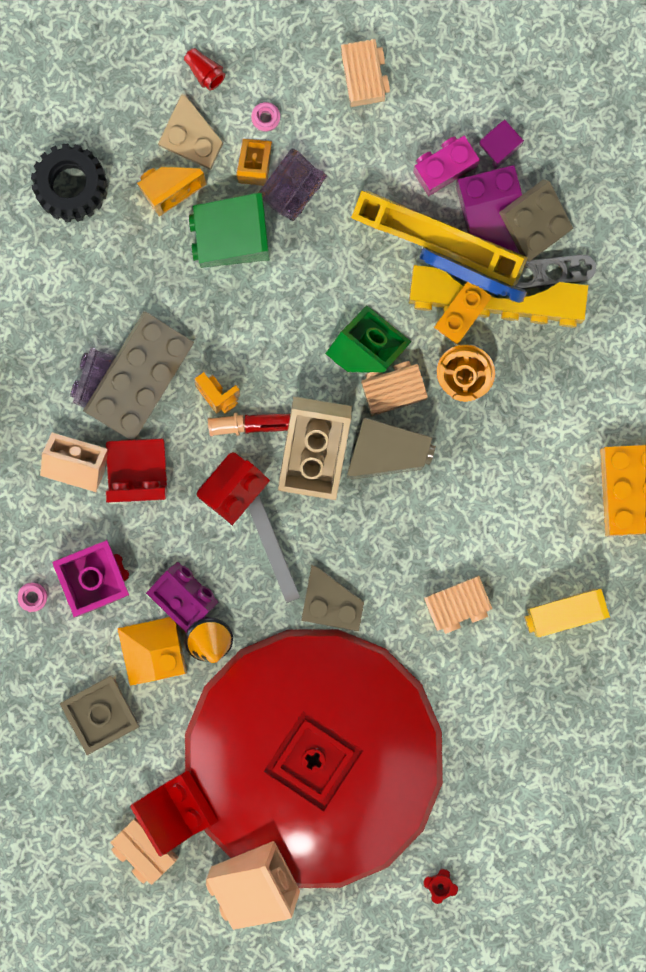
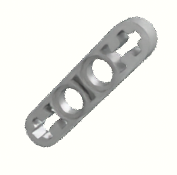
[516,255,596,289]
[248,495,300,603]

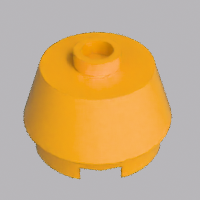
[437,345,495,402]

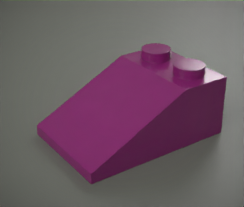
[456,165,522,255]

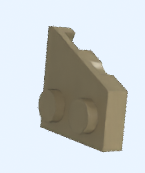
[301,565,364,631]

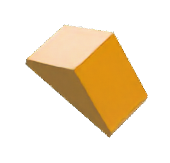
[237,139,272,186]

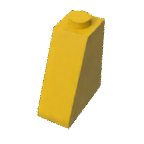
[524,589,610,637]

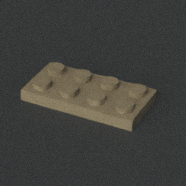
[83,311,194,440]

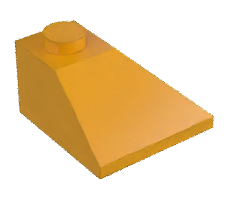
[137,167,207,217]
[117,617,187,686]

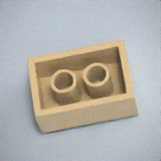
[278,396,352,500]

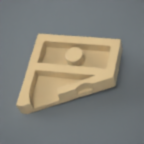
[158,94,223,170]

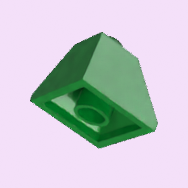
[325,305,411,372]

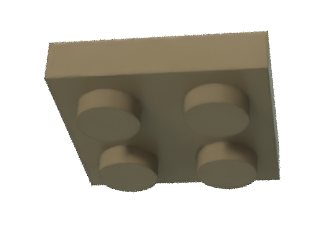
[499,179,573,262]
[59,675,140,755]

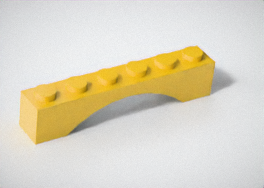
[351,191,528,286]
[409,265,589,328]

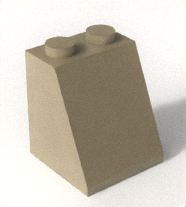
[347,418,436,480]

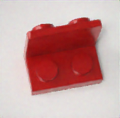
[106,438,168,503]
[130,770,218,857]

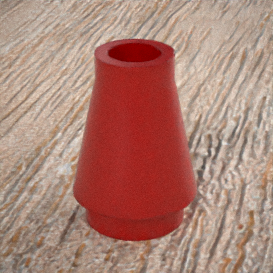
[184,48,225,91]

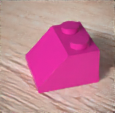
[52,540,129,617]

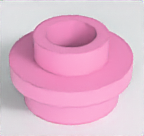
[251,102,280,132]
[17,583,47,612]

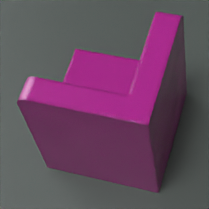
[479,119,524,169]

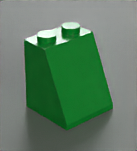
[189,193,270,268]

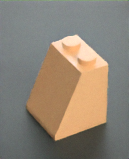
[206,841,300,930]

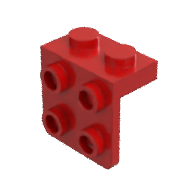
[197,452,270,526]

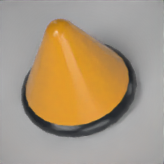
[184,618,233,663]

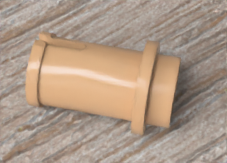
[208,412,245,437]

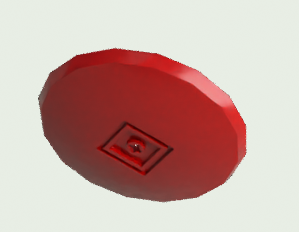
[185,629,443,888]

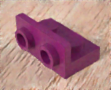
[146,562,219,632]

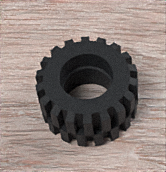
[31,143,108,222]

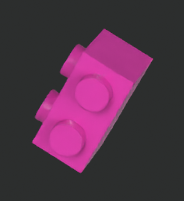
[413,135,480,197]

